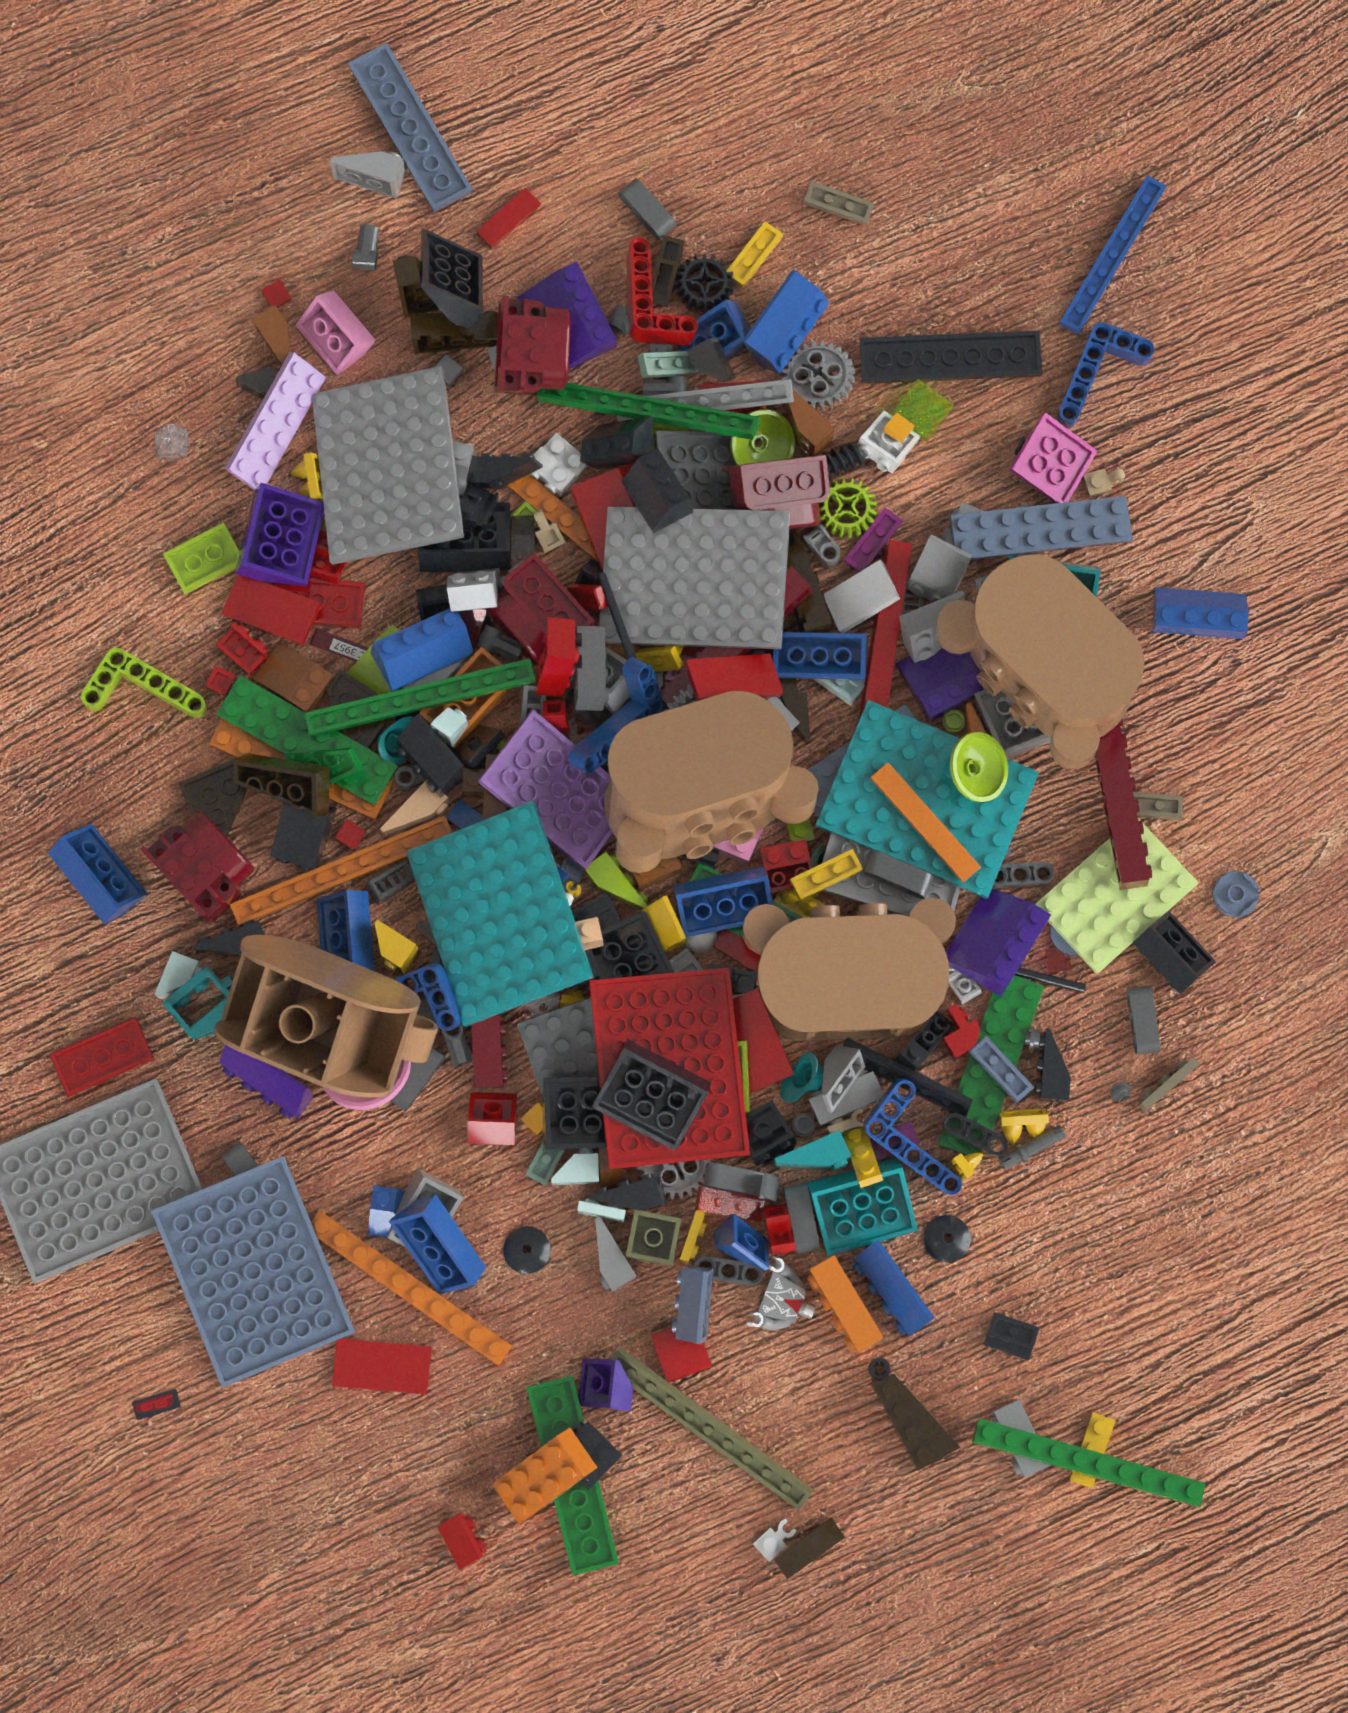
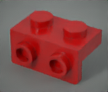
[215,622,269,676]

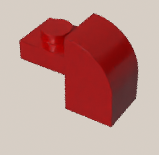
[542,699,570,734]
[942,1004,979,1061]
[763,1203,796,1255]

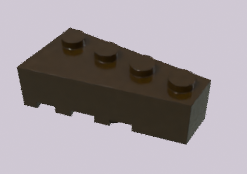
[410,311,498,354]
[233,753,329,818]
[871,1373,960,1471]

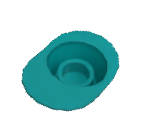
[377,716,414,764]
[780,1052,824,1103]

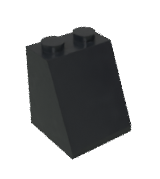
[270,803,338,870]

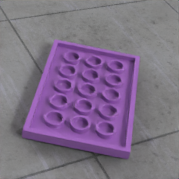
[477,710,613,870]

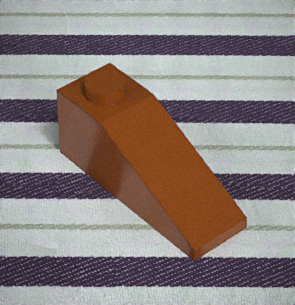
[252,305,291,366]

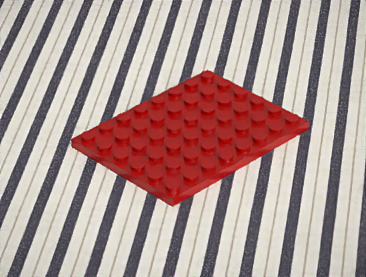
[589,968,750,1170]

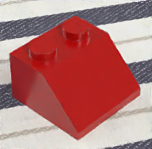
[467,1092,517,1145]

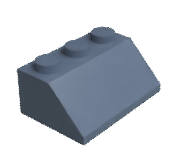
[672,1265,714,1344]

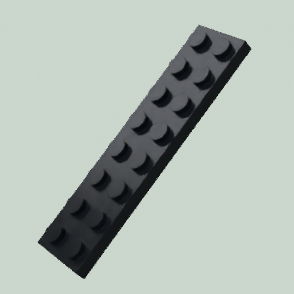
[859,331,1042,384]

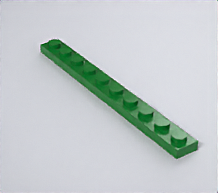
[537,383,760,440]
[305,658,536,737]
[972,1418,1206,1507]

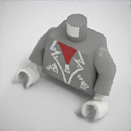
[747,1256,816,1331]

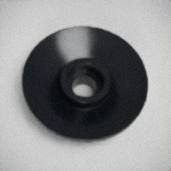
[924,1215,971,1263]
[503,1226,551,1274]

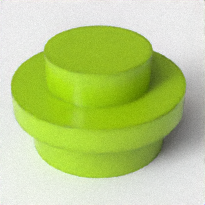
[942,710,965,733]

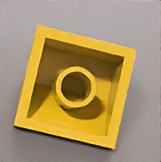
[641,895,686,954]
[375,920,419,975]

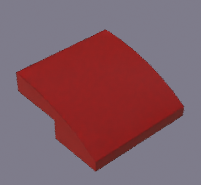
[309,530,347,584]
[650,1327,712,1383]

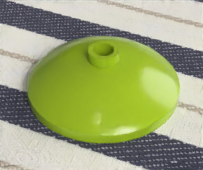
[730,409,795,465]
[950,732,1008,802]

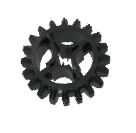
[674,253,735,314]

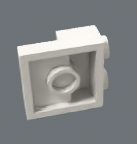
[856,411,921,473]
[530,433,588,496]

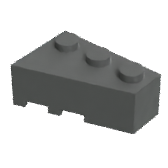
[573,626,609,711]

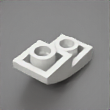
[948,966,981,1004]

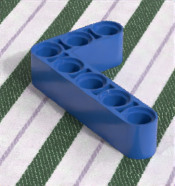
[1057,322,1155,429]
[568,657,664,773]
[394,963,462,1031]
[863,1078,962,1195]

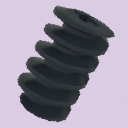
[815,442,864,481]

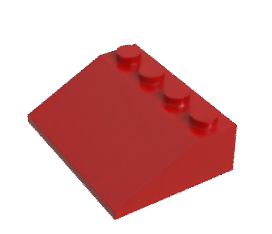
[570,464,636,570]

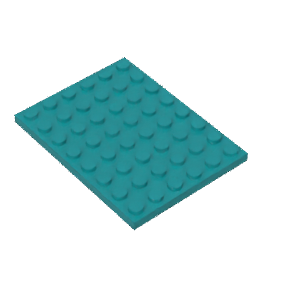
[815,700,1039,899]
[406,801,594,1027]

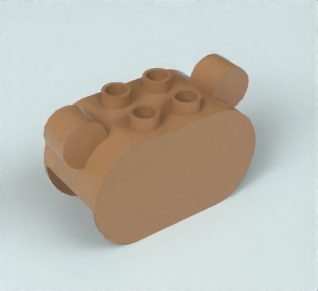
[935,555,1144,769]
[604,691,819,873]
[742,898,956,1041]
[214,935,439,1098]

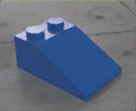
[678,300,751,372]

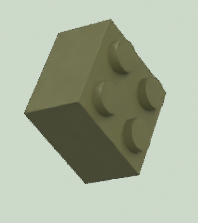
[626,1210,681,1267]

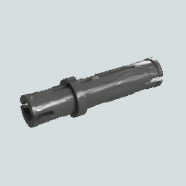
[998,1125,1066,1171]

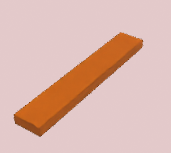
[870,763,981,883]

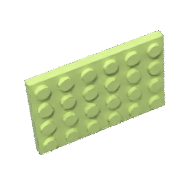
[1035,818,1199,974]

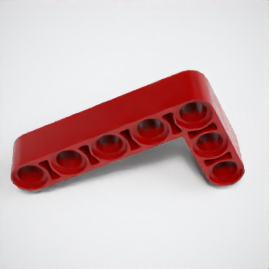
[626,237,698,346]

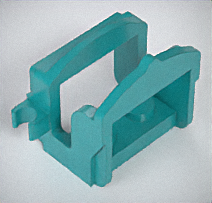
[162,966,233,1040]

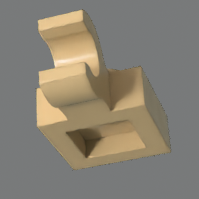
[1083,469,1125,498]
[534,510,566,553]
[826,1109,864,1135]

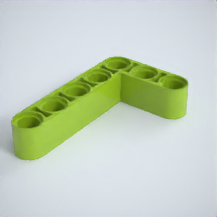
[81,648,207,719]

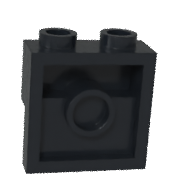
[746,1100,797,1167]
[572,1421,622,1490]

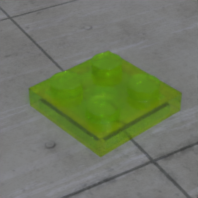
[891,379,954,442]

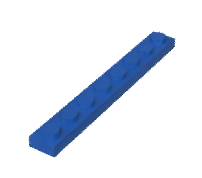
[1059,175,1167,335]

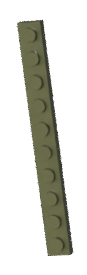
[611,1347,814,1510]

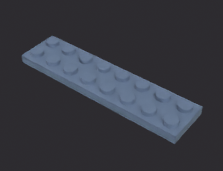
[348,43,473,212]
[949,496,1133,560]

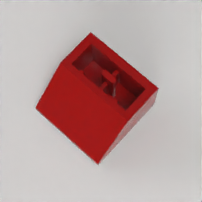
[759,839,812,893]
[437,1512,487,1570]

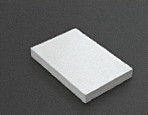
[824,560,900,633]

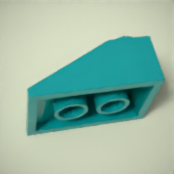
[773,1130,851,1172]

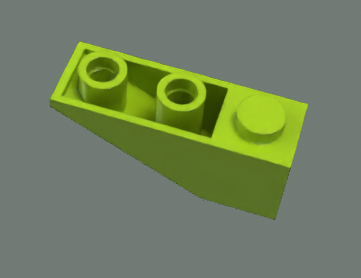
[584,852,649,910]

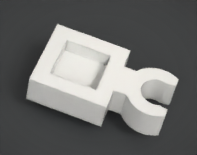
[753,1519,796,1562]

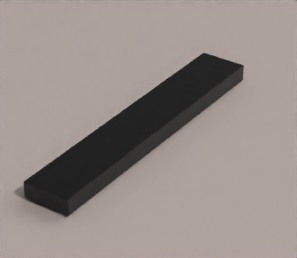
[843,1037,973,1117]

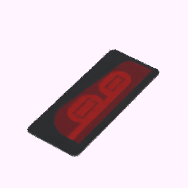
[132,1389,181,1420]

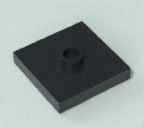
[452,725,505,767]

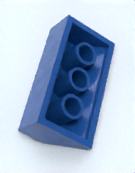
[742,270,829,374]
[1152,587,1249,639]
[370,608,474,692]
[773,632,868,680]
[48,823,148,924]
[673,866,773,937]
[317,890,375,972]
[389,1194,486,1295]
[852,1239,935,1337]

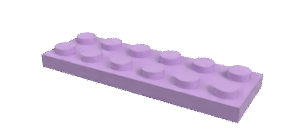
[225,352,326,490]

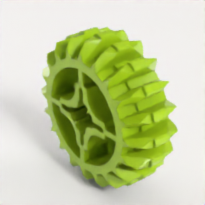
[819,478,877,539]

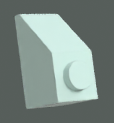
[431,707,469,748]
[155,951,202,999]
[551,1149,599,1185]

